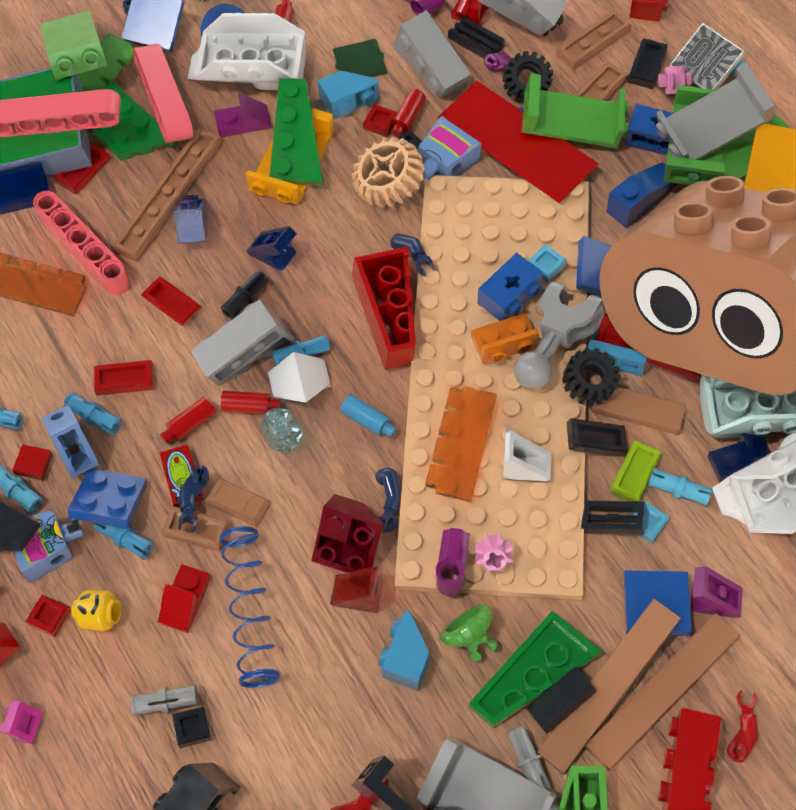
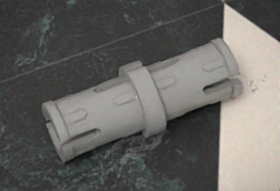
[131,685,199,716]

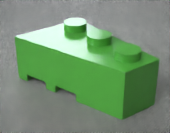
[558,766,608,810]

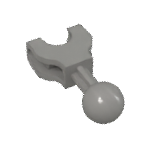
[514,282,605,389]

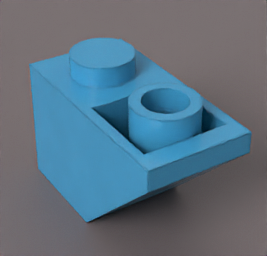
[317,71,380,120]
[378,610,430,691]

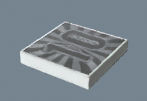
[669,23,745,90]

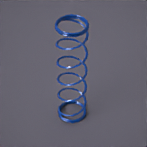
[219,526,280,688]

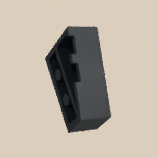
[152,762,241,810]

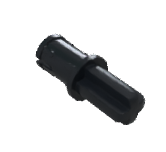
[220,271,269,320]

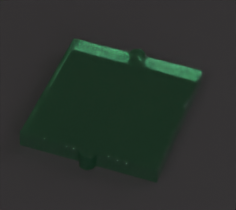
[332,38,387,77]

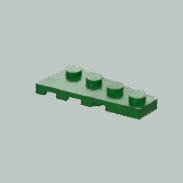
[269,78,324,185]
[468,611,602,728]

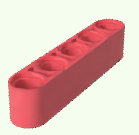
[133,43,193,143]
[0,89,121,137]
[33,191,129,295]

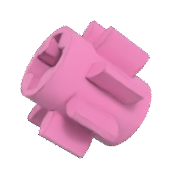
[658,66,692,94]
[475,532,513,573]

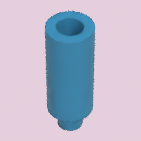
[340,394,397,438]

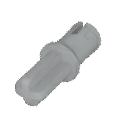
[509,727,551,790]

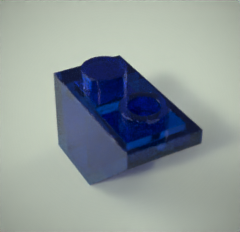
[173,195,208,243]

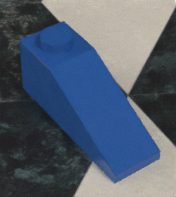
[606,162,679,228]

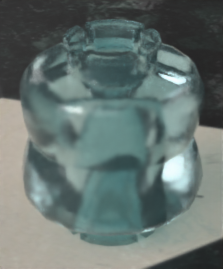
[260,408,303,453]

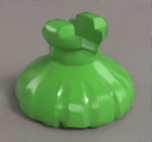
[439,604,497,662]

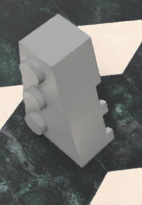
[477,0,567,36]
[393,10,471,100]
[191,299,296,386]

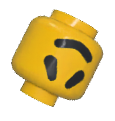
[71,589,121,632]

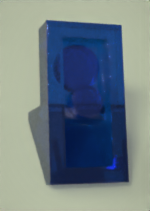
[246,226,297,271]
[707,433,771,483]

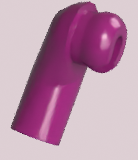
[484,53,523,76]

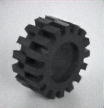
[502,51,553,104]
[562,348,620,406]

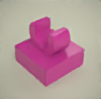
[0,701,43,744]

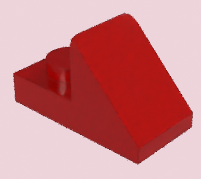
[158,564,212,634]

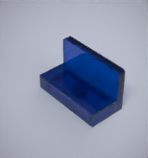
[0,162,51,215]

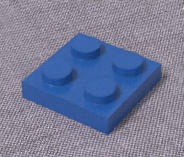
[68,469,147,529]

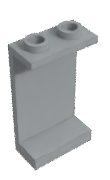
[655,62,775,160]
[415,737,559,810]

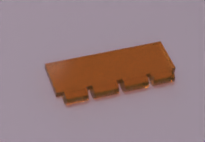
[0,253,87,317]
[425,386,497,503]

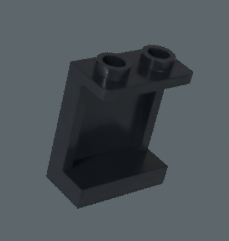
[351,756,444,810]

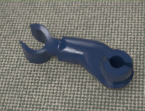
[390,233,435,277]
[178,465,209,533]
[376,468,402,533]

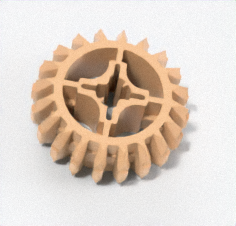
[351,136,425,209]

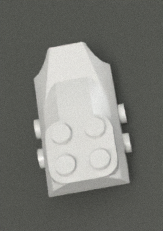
[188,13,306,90]
[712,432,796,534]

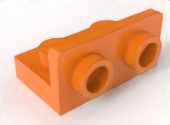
[471,313,539,364]

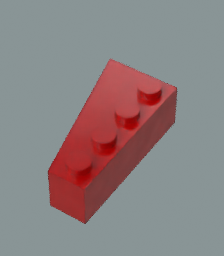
[352,247,416,370]
[657,708,721,810]

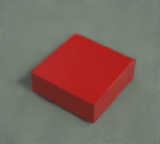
[363,104,397,137]
[12,444,52,481]
[25,595,71,637]

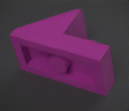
[214,93,271,137]
[691,566,742,618]

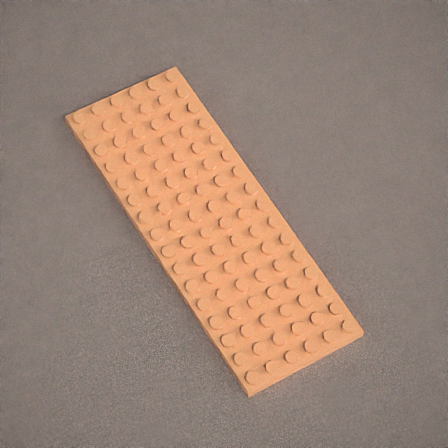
[394,175,589,600]

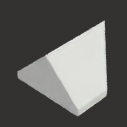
[268,352,331,402]
[503,425,552,481]

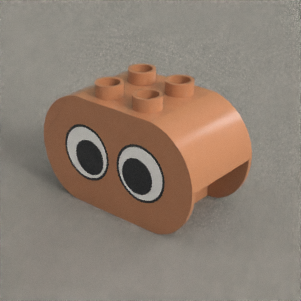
[600,176,796,395]

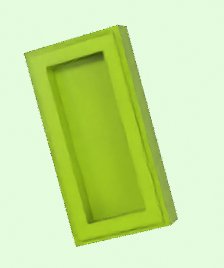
[609,440,662,501]

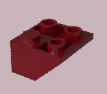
[311,494,384,580]

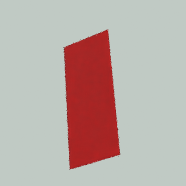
[437,81,599,203]

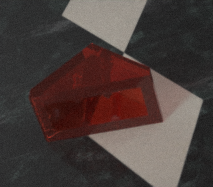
[330,567,383,613]

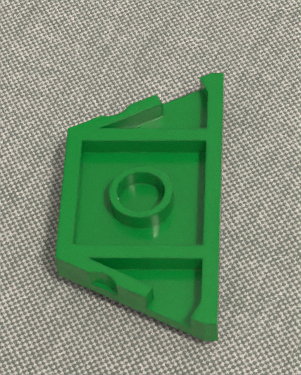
[87,81,177,161]

